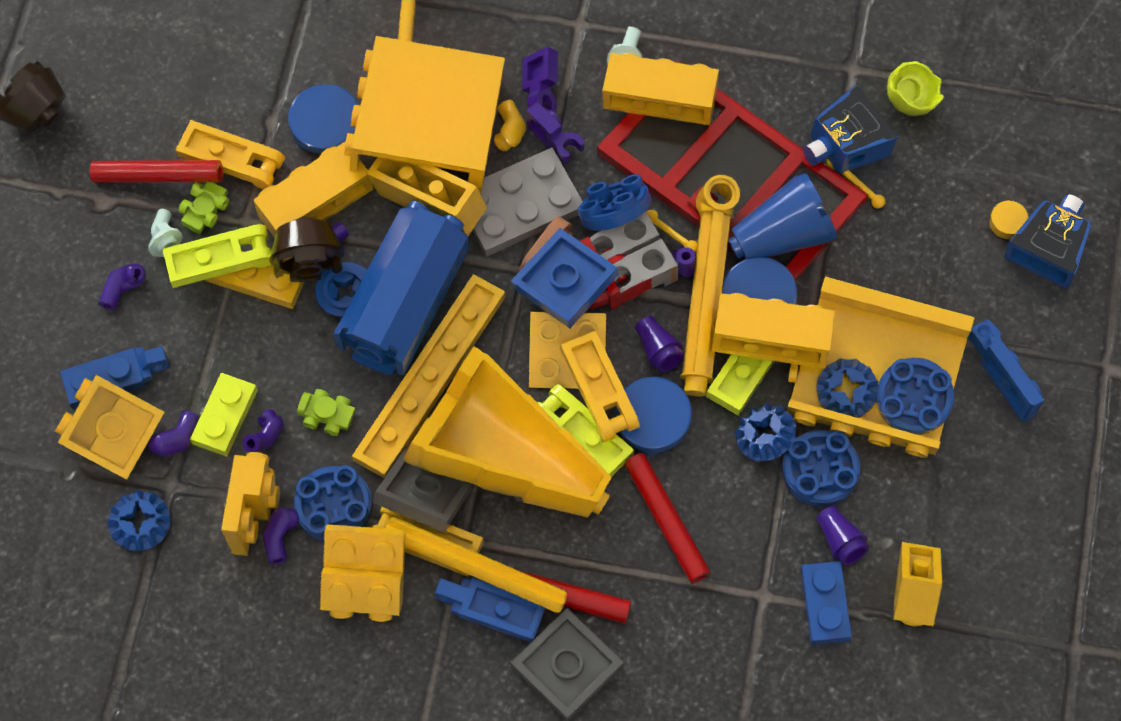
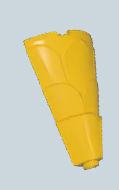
[403,346,612,518]

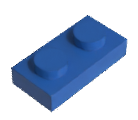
[800,561,852,645]

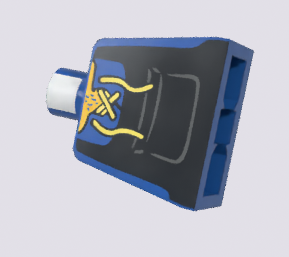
[803,85,898,173]
[1004,195,1091,290]

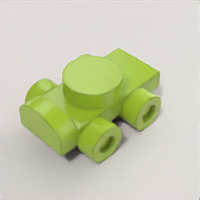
[179,182,229,234]
[297,389,356,436]

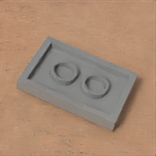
[472,147,583,257]

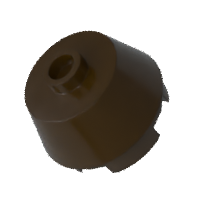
[0,61,66,133]
[269,217,345,282]

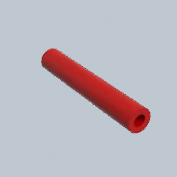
[89,160,223,183]
[624,453,711,584]
[516,569,632,624]

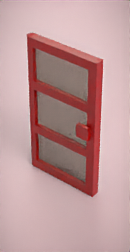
[597,61,869,283]

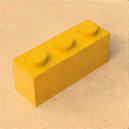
[603,53,719,125]
[253,141,373,238]
[366,157,487,236]
[712,293,835,369]

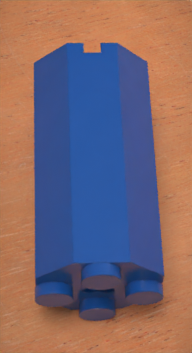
[333,201,469,375]

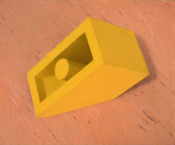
[894,542,942,626]

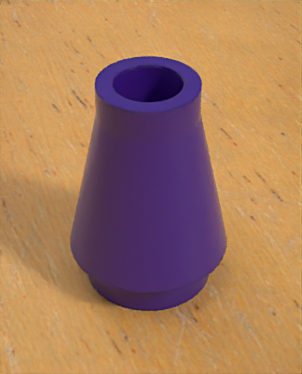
[635,316,684,373]
[816,506,869,566]

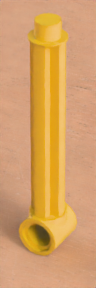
[680,175,740,397]

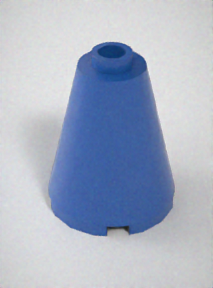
[728,173,838,260]

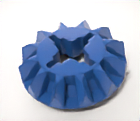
[315,262,367,319]
[817,358,878,418]
[734,402,796,461]
[107,489,171,551]

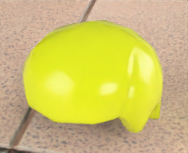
[887,61,944,116]

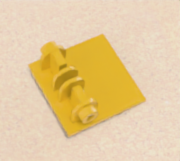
[529,312,606,389]

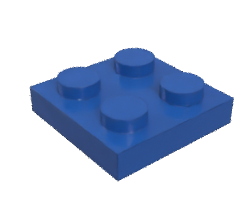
[511,228,619,328]

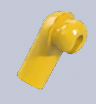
[494,100,526,151]

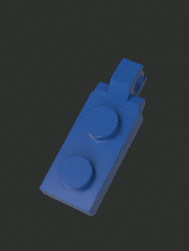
[968,319,1044,422]
[60,346,170,409]
[435,577,546,643]

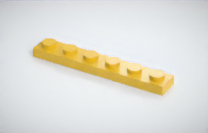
[352,274,506,478]

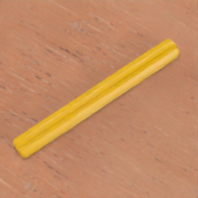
[385,517,567,613]

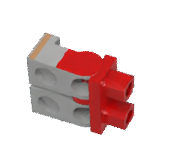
[580,211,678,310]

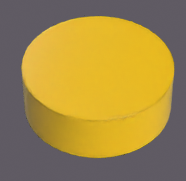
[989,201,1029,240]

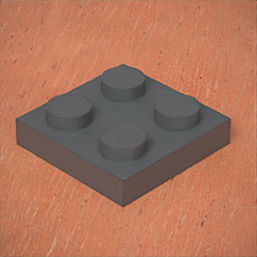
[373,447,474,533]
[511,608,624,721]

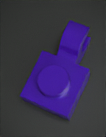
[522,47,558,112]
[526,101,585,164]

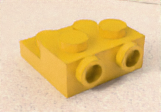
[55,375,165,480]
[221,452,280,556]
[320,524,406,622]

